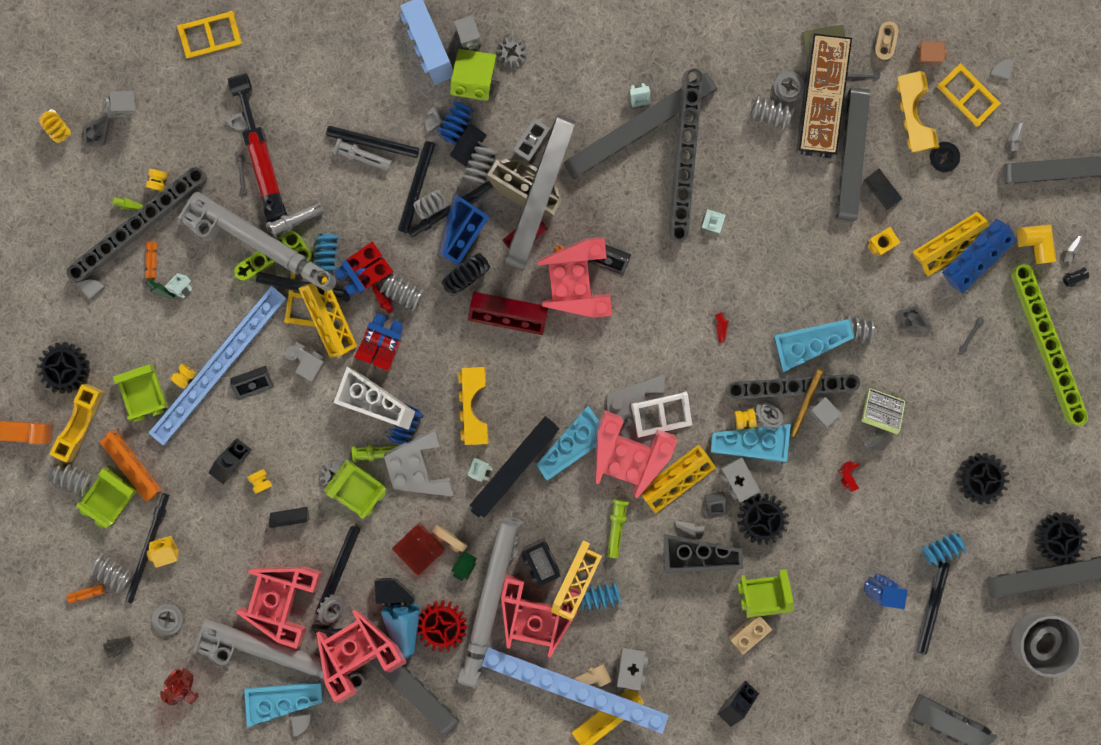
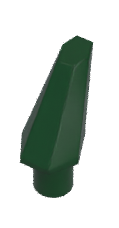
[145,278,175,299]

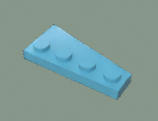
[774,319,855,372]
[536,406,599,480]
[710,424,791,463]
[244,682,323,727]

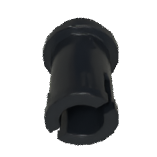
[1063,267,1090,287]

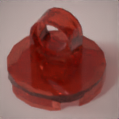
[160,668,199,706]

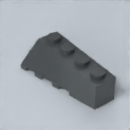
[663,534,743,573]
[909,694,997,745]

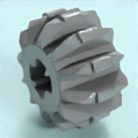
[414,190,447,219]

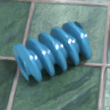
[313,234,340,274]
[922,533,967,567]
[582,582,621,612]

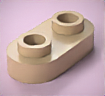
[874,21,899,61]
[432,524,468,553]

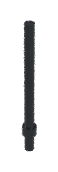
[408,181,494,238]
[125,493,170,603]

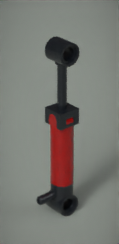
[228,73,287,223]

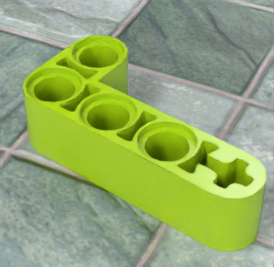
[234,231,313,281]

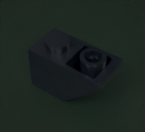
[208,438,252,485]
[374,578,416,607]
[717,680,759,727]

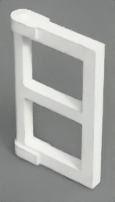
[631,392,692,438]

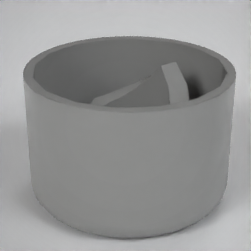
[1011,611,1082,677]

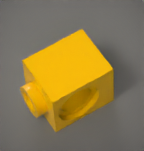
[868,227,900,256]
[147,535,179,568]

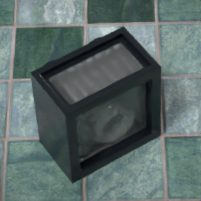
[522,537,561,586]

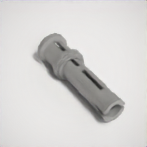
[333,138,392,172]
[266,203,324,238]

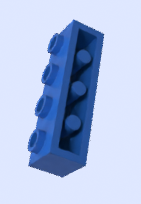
[942,219,1017,294]
[864,574,908,610]

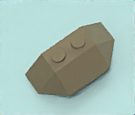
[486,158,562,216]

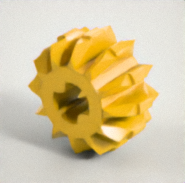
[38,109,71,143]

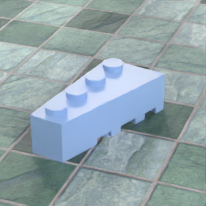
[400,0,453,85]

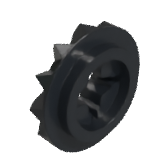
[929,142,960,173]

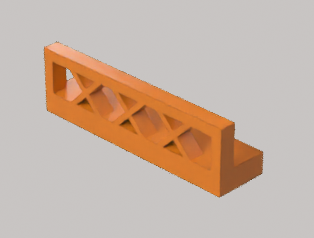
[100,430,162,502]

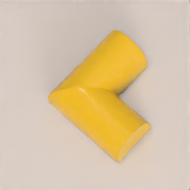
[1016,224,1057,265]

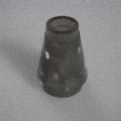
[103,635,134,658]

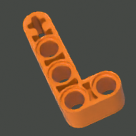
[0,421,53,444]

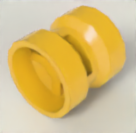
[145,169,168,192]
[170,363,197,389]
[734,408,757,430]
[247,469,272,494]

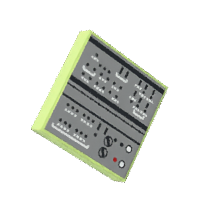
[861,388,905,434]

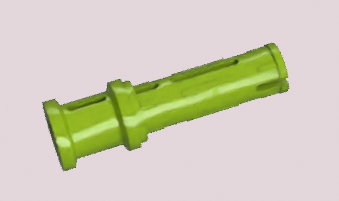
[352,445,397,463]
[606,499,629,558]

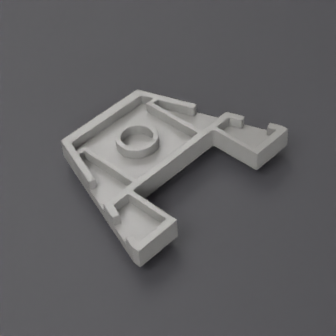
[607,375,665,446]
[384,428,454,497]

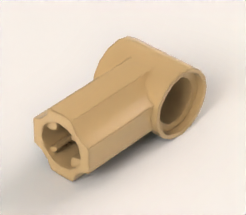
[573,663,611,688]

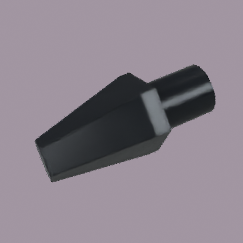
[311,625,342,638]

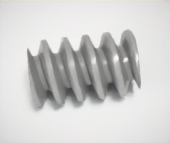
[751,96,794,131]
[462,141,498,184]
[380,274,423,312]
[835,314,875,345]
[47,461,92,497]
[91,554,134,593]

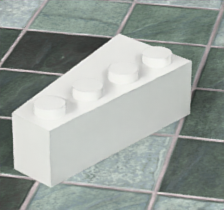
[334,367,415,430]

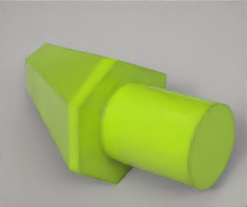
[112,197,144,211]

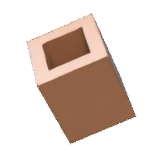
[917,42,947,65]

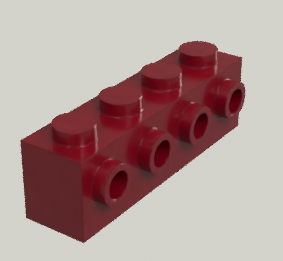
[468,292,548,335]

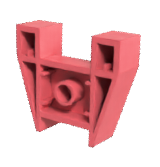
[537,236,612,318]
[594,410,678,498]
[236,566,323,649]
[501,574,580,657]
[316,610,407,703]

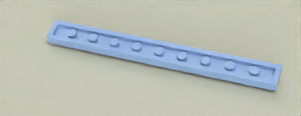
[149,286,287,445]
[482,647,669,734]

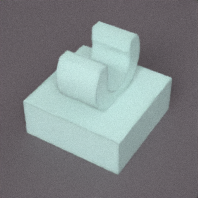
[630,83,651,108]
[701,209,726,234]
[164,273,192,298]
[467,458,493,482]

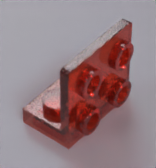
[392,522,446,575]

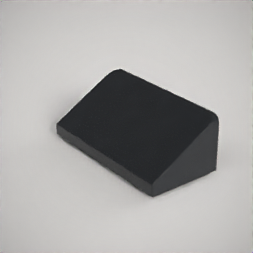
[450,123,487,167]
[864,169,902,210]
[588,244,631,275]
[230,366,274,400]
[269,507,310,528]

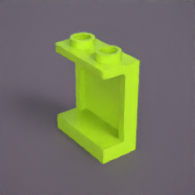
[450,49,496,101]
[113,364,168,422]
[324,459,386,519]
[76,468,137,529]
[738,569,794,618]

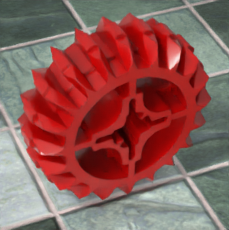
[417,600,468,652]

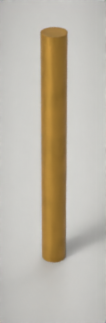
[790,367,824,437]

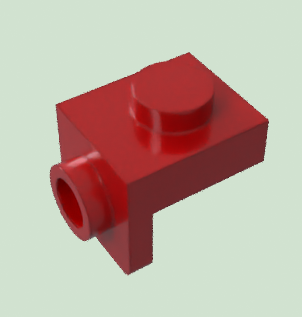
[838,461,859,492]

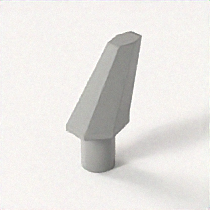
[1007,123,1024,151]
[1063,236,1084,263]
[675,521,705,538]

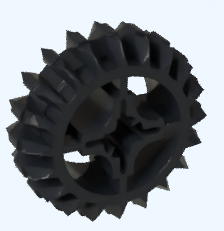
[441,253,490,296]
[37,342,91,394]
[956,453,1010,505]
[737,493,789,545]
[1034,512,1088,564]

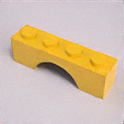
[896,71,939,153]
[458,367,489,445]
[49,384,105,463]

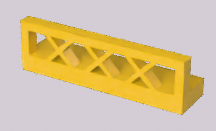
[912,212,989,277]
[299,277,357,358]
[641,444,716,514]
[551,541,602,621]
[571,689,644,745]

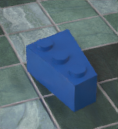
[438,194,489,265]

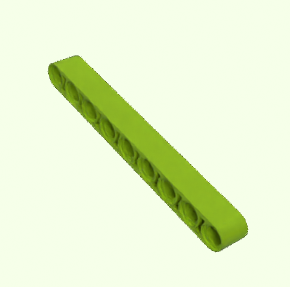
[1011,264,1088,426]

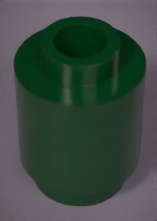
[451,551,477,581]

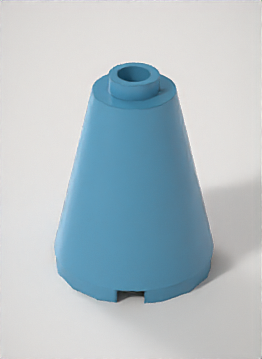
[381,603,420,659]

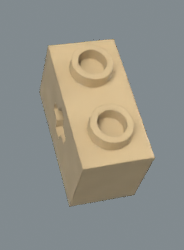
[729,616,772,655]

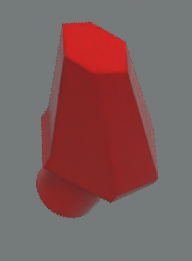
[372,285,393,313]
[715,312,729,344]

